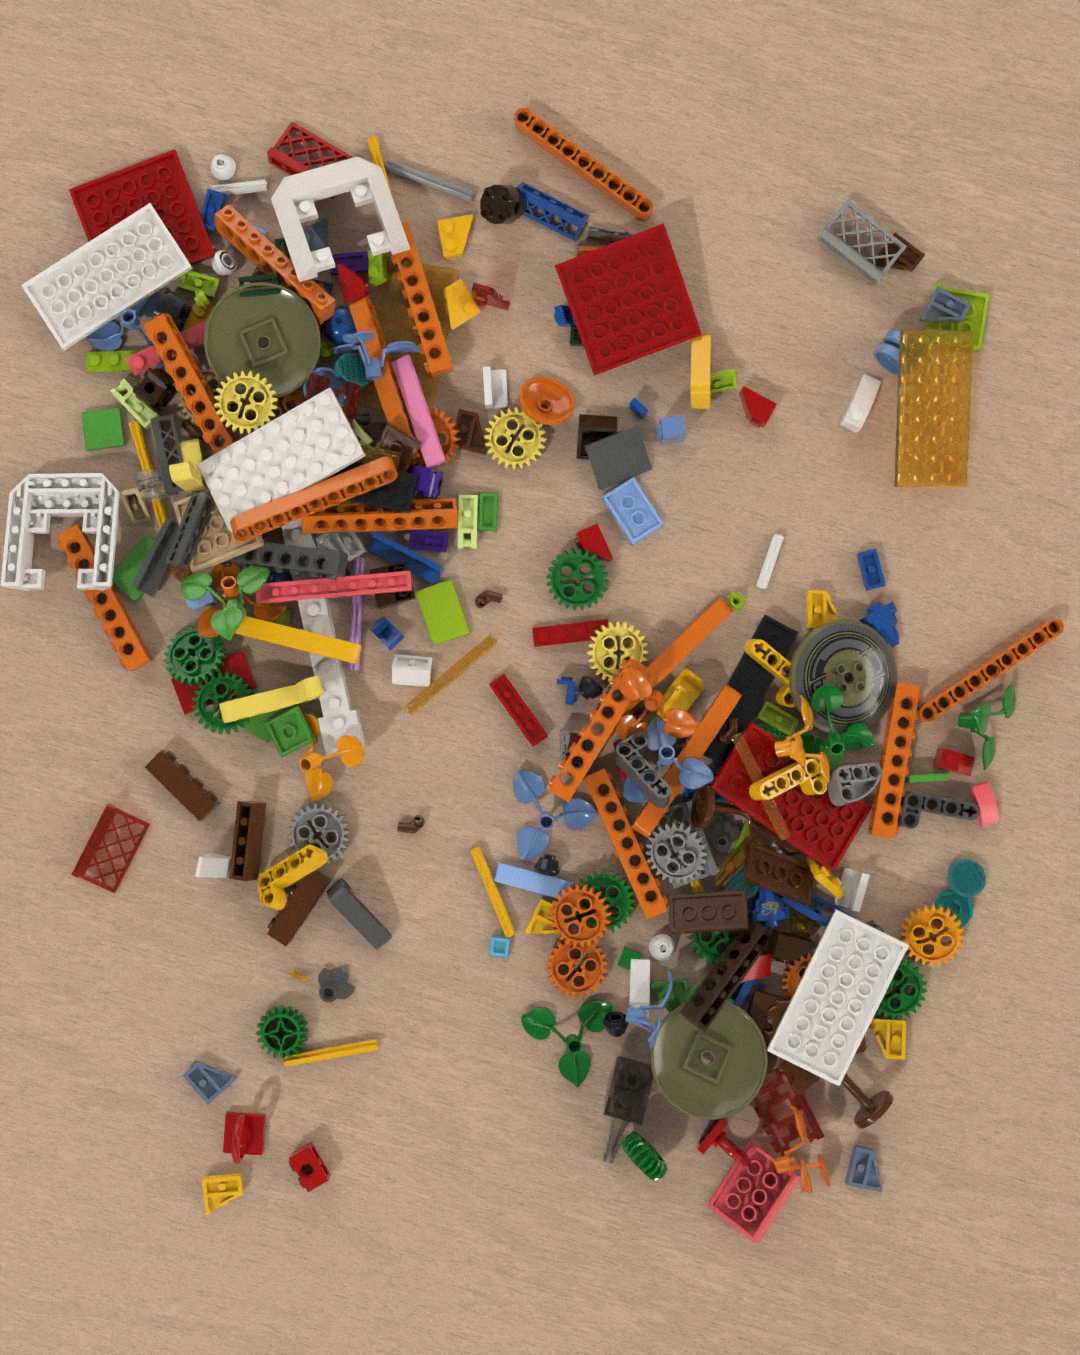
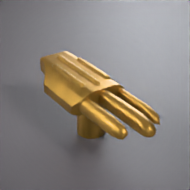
[714,850,746,887]

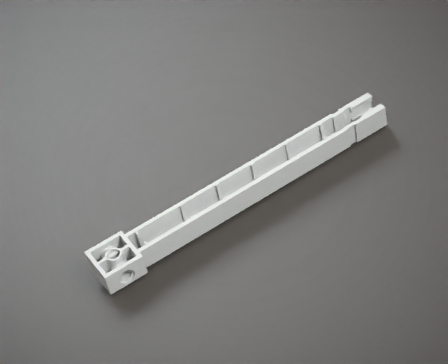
[281,519,366,755]

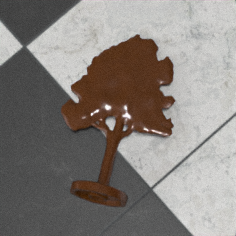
[691,783,802,856]
[764,1000,894,1129]

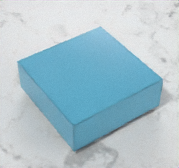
[489,936,511,958]

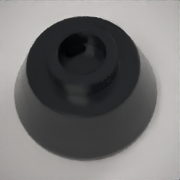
[578,675,603,700]
[534,854,560,876]
[603,1012,629,1037]

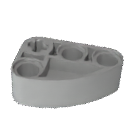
[827,763,882,806]

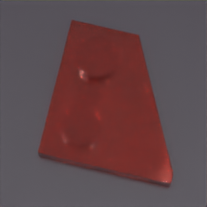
[472,283,510,310]

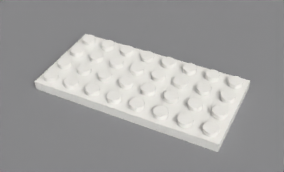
[21,203,193,351]
[197,387,366,532]
[767,909,909,1086]

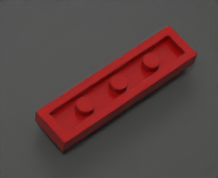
[532,619,609,647]
[489,674,548,747]

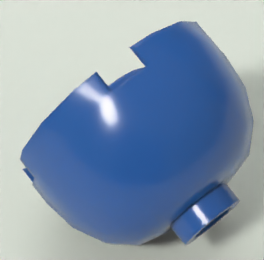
[323,306,357,346]

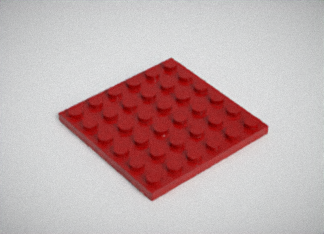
[69,149,215,266]
[555,223,702,376]

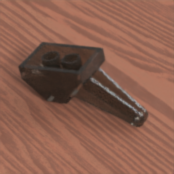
[603,1056,653,1163]

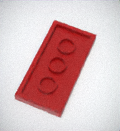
[171,651,257,715]

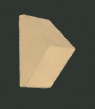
[120,487,151,524]

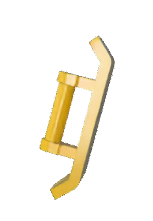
[641,668,705,727]

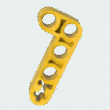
[691,334,711,410]
[744,639,796,707]
[749,759,827,800]
[257,845,328,911]

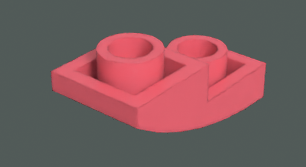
[971,781,999,826]

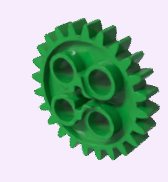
[546,548,609,610]
[164,625,227,686]
[192,672,254,735]
[577,869,635,933]
[687,931,739,965]
[876,957,927,1020]

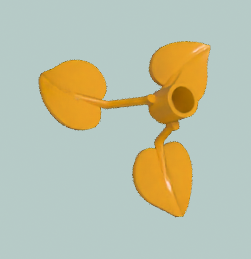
[775,695,830,784]
[299,713,365,801]

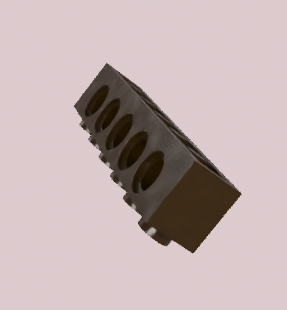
[680,919,773,1032]

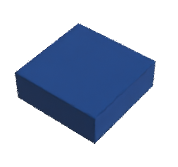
[629,397,648,419]

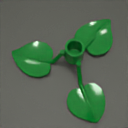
[792,684,875,759]
[958,685,1016,770]
[521,1000,612,1087]

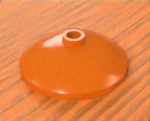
[518,377,575,425]

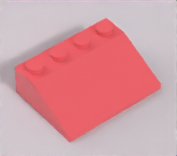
[707,1140,801,1243]

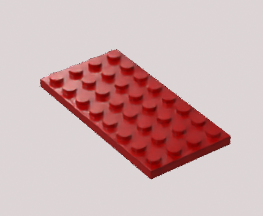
[711,722,872,872]

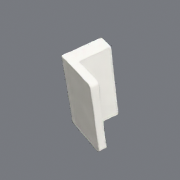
[483,367,508,409]
[392,654,432,687]
[834,867,870,912]

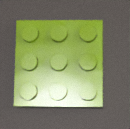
[923,285,990,352]

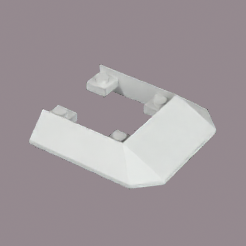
[271,157,410,282]
[0,473,120,591]

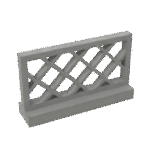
[817,199,907,285]
[653,800,718,888]

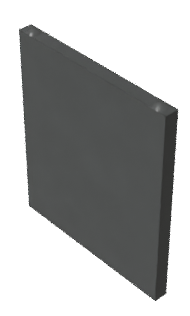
[585,425,652,490]

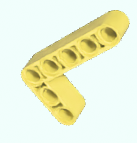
[169,438,208,495]
[219,676,324,723]

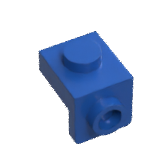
[554,305,576,327]
[370,617,404,651]
[556,676,579,705]

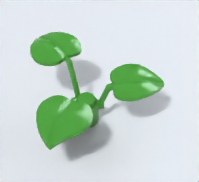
[180,566,270,641]

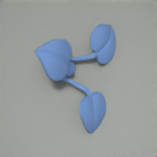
[86,291,175,369]
[334,331,420,380]
[623,716,714,802]
[513,770,598,861]
[625,971,673,1057]

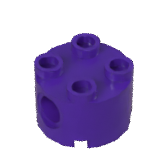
[407,465,444,499]

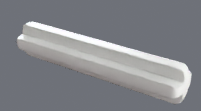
[211,179,268,196]
[756,534,784,589]

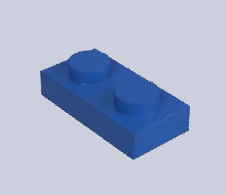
[201,188,227,232]
[856,549,886,591]

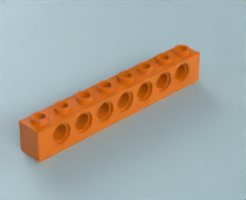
[214,204,335,325]
[390,222,454,378]
[144,313,239,455]
[301,498,458,534]
[57,524,153,671]
[547,657,650,803]
[868,682,922,839]
[584,768,669,920]

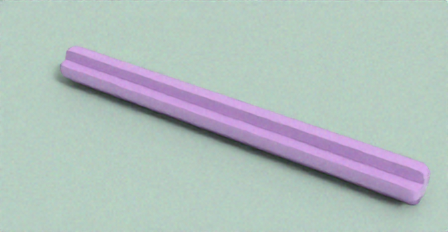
[348,557,365,671]

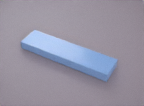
[494,862,573,898]

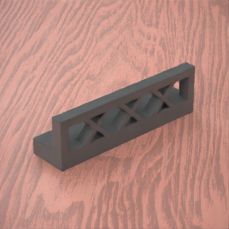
[151,414,184,496]
[165,491,214,570]
[131,518,179,597]

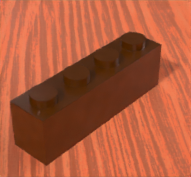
[145,750,219,821]
[229,801,266,881]
[267,870,331,946]

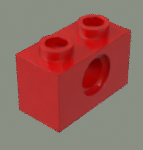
[289,1142,331,1192]

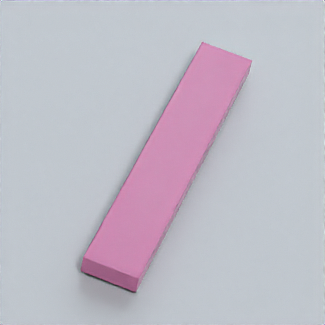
[391,354,446,468]

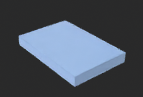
[601,477,664,545]

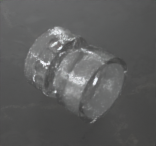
[136,469,167,502]

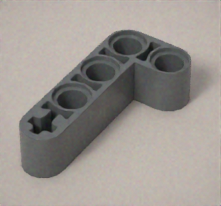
[615,732,671,808]
[898,792,980,829]
[326,878,392,950]

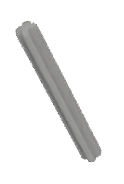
[385,160,474,202]

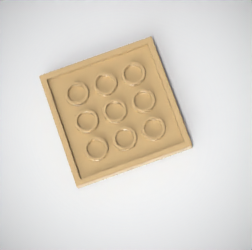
[173,488,264,573]

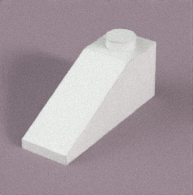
[840,374,881,433]
[195,853,231,878]
[628,959,650,1022]

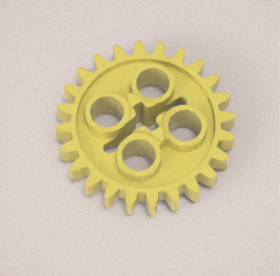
[214,371,278,435]
[484,407,546,470]
[586,621,649,682]

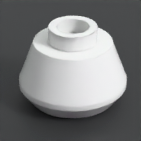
[210,154,236,180]
[212,250,237,276]
[649,934,675,960]

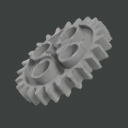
[287,803,350,864]
[646,821,709,884]

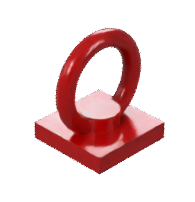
[223,1112,266,1164]
[697,1117,751,1166]

